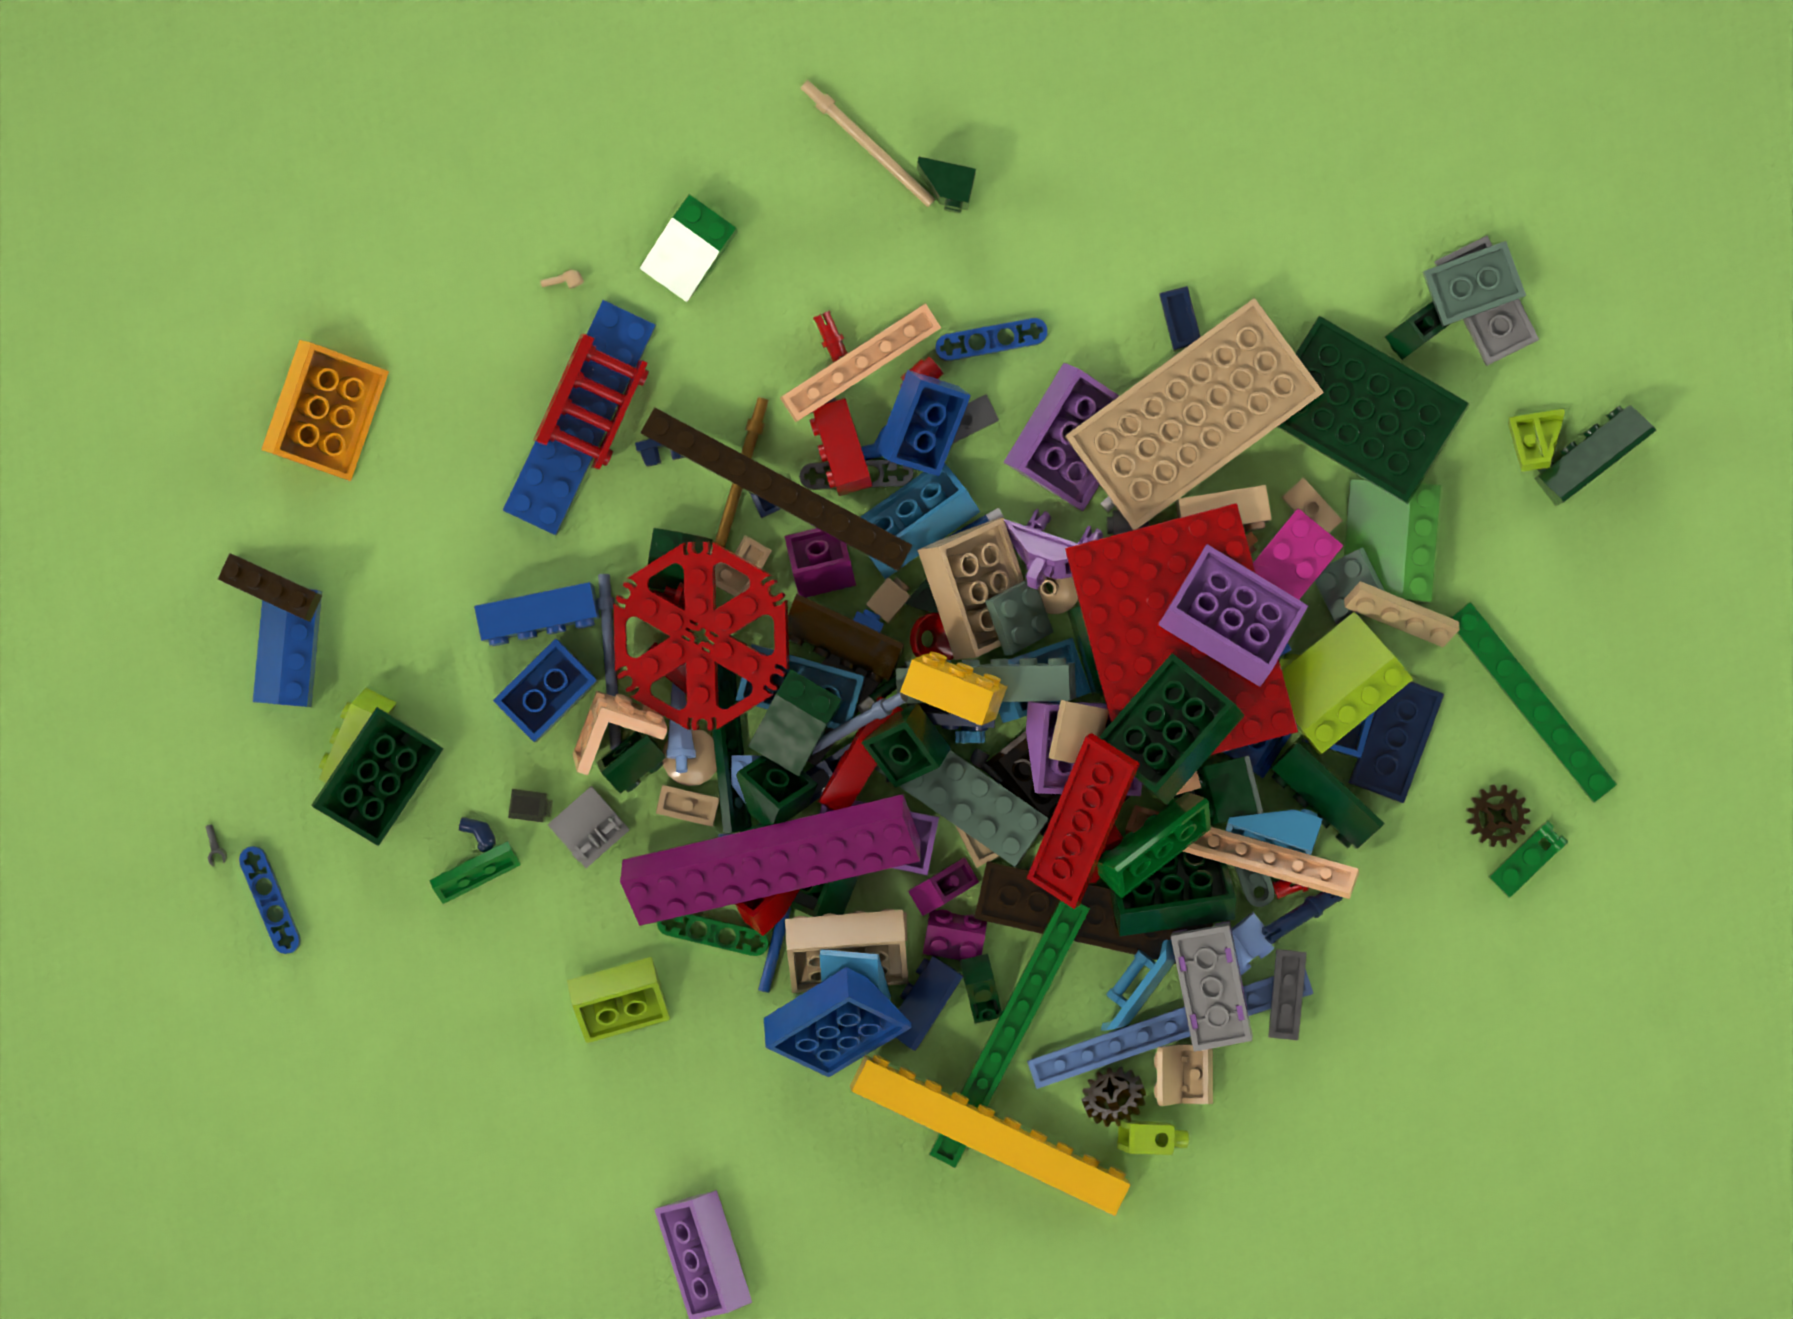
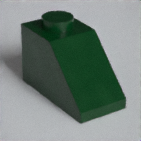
[1385,301,1450,360]

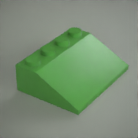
[1344,480,1441,603]

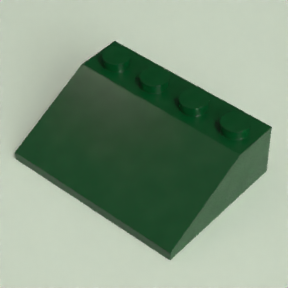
[1099,653,1245,805]
[311,707,444,846]
[1109,851,1236,936]

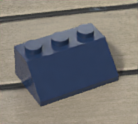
[895,956,963,1051]

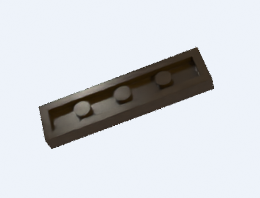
[218,553,323,622]

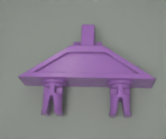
[1004,509,1103,590]

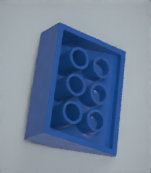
[764,967,912,1077]

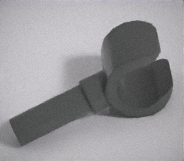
[970,748,1004,784]
[205,824,227,866]

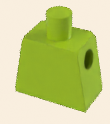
[1117,1120,1189,1155]

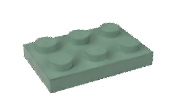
[1422,241,1526,327]

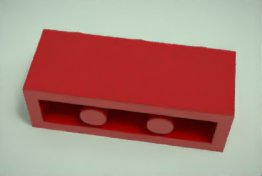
[809,398,872,496]

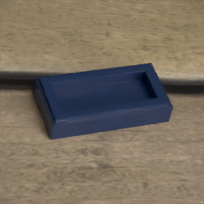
[1159,286,1200,351]

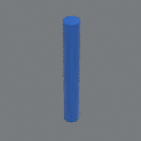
[758,907,791,993]

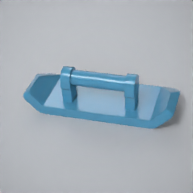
[1101,939,1176,1031]

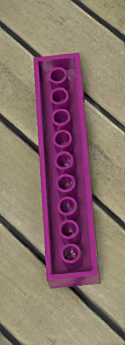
[620,794,921,926]

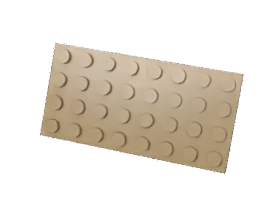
[1065,298,1324,530]

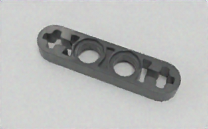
[799,460,913,490]

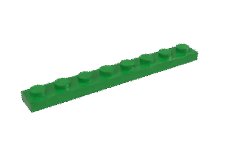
[1450,602,1617,803]

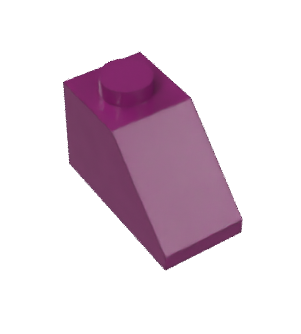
[908,857,979,916]

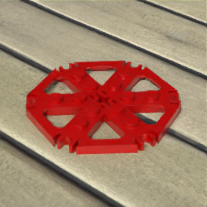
[613,542,789,730]

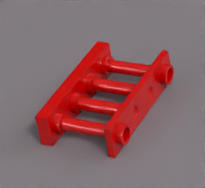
[533,333,649,470]

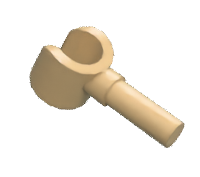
[540,270,584,289]

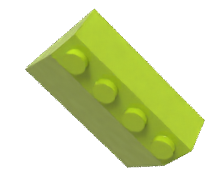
[1282,612,1413,754]

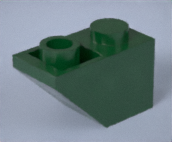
[959,953,1002,1024]

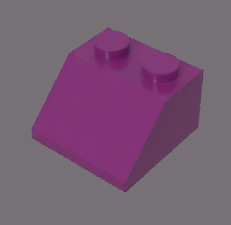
[784,528,856,598]

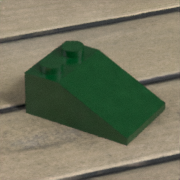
[748,670,844,776]

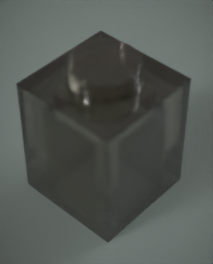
[508,789,553,822]

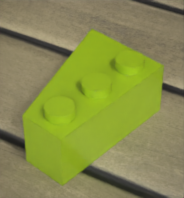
[318,688,397,783]

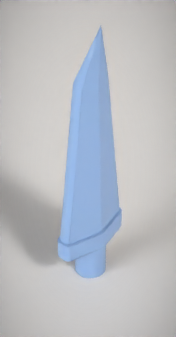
[666,683,696,773]

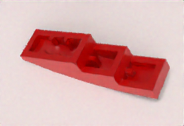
[818,697,903,811]

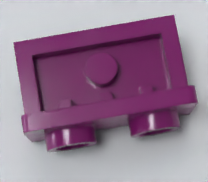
[923,910,987,960]

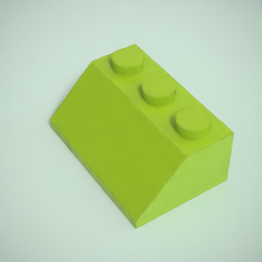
[567,957,670,1043]

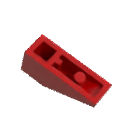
[735,889,800,936]

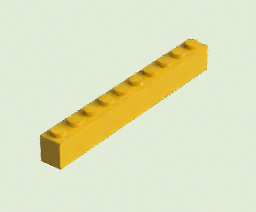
[850,1054,1131,1216]

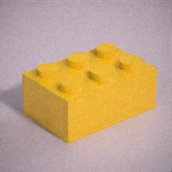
[900,652,1008,726]

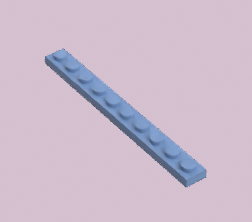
[1027,969,1314,1089]

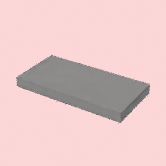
[1434,236,1539,366]

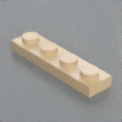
[1344,581,1460,647]

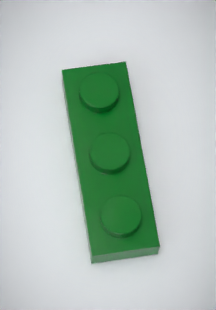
[429,841,521,904]

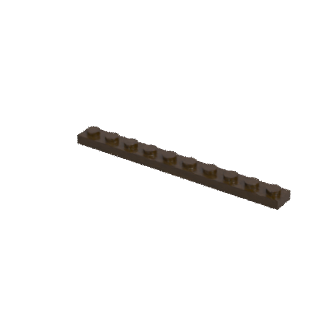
[641,407,913,572]

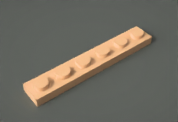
[780,303,941,422]

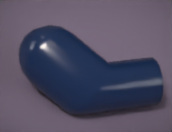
[459,817,496,853]

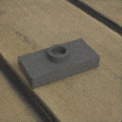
[952,394,999,444]

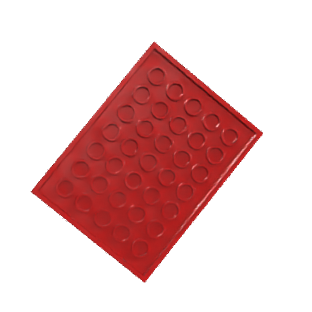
[1065,503,1298,755]

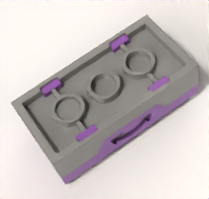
[1171,921,1253,1052]

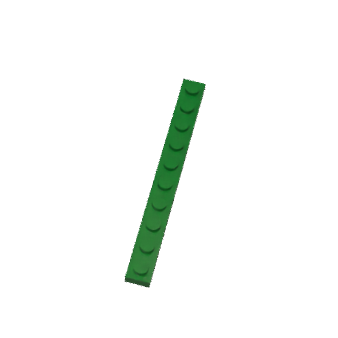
[929,900,1090,1168]

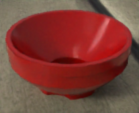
[910,613,954,660]

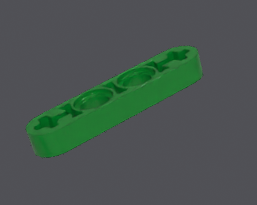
[657,914,769,956]

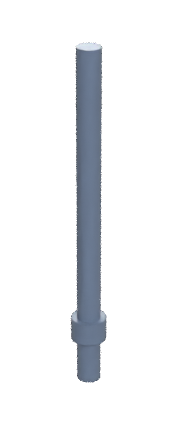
[597,574,622,749]
[811,692,908,756]

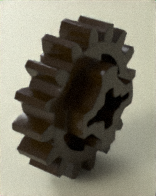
[1466,785,1530,847]
[1081,1067,1146,1127]

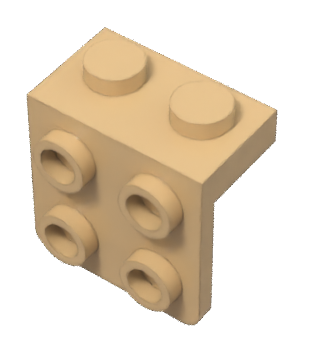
[1154,1044,1213,1106]

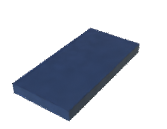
[1348,682,1444,803]

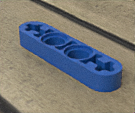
[935,318,1047,361]
[239,846,301,954]

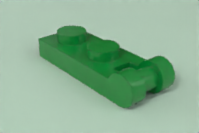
[1488,820,1568,898]

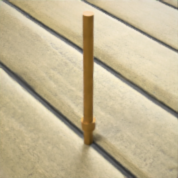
[715,397,769,548]

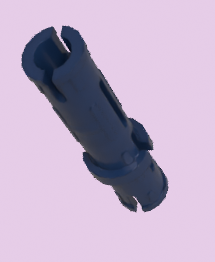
[1262,891,1343,944]

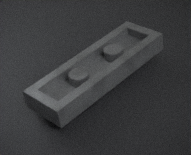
[1268,949,1307,1040]

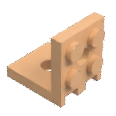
[572,691,668,775]

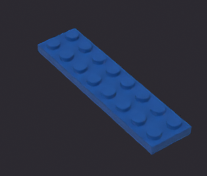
[503,300,656,536]

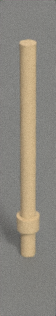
[800,80,936,207]

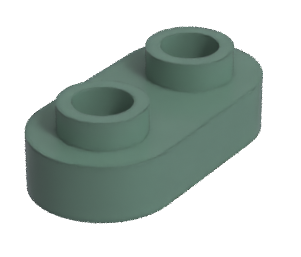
[1234,866,1274,907]

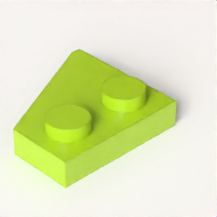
[1508,409,1565,472]

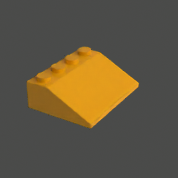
[261,340,389,481]

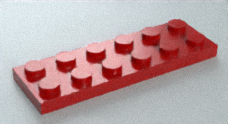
[1027,733,1140,909]

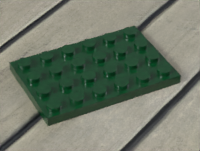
[1277,316,1470,505]

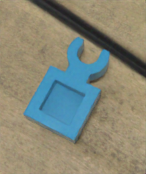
[955,726,985,743]

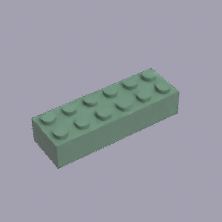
[874,750,1050,868]

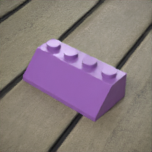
[654,1190,752,1319]

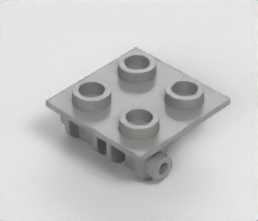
[547,786,630,868]

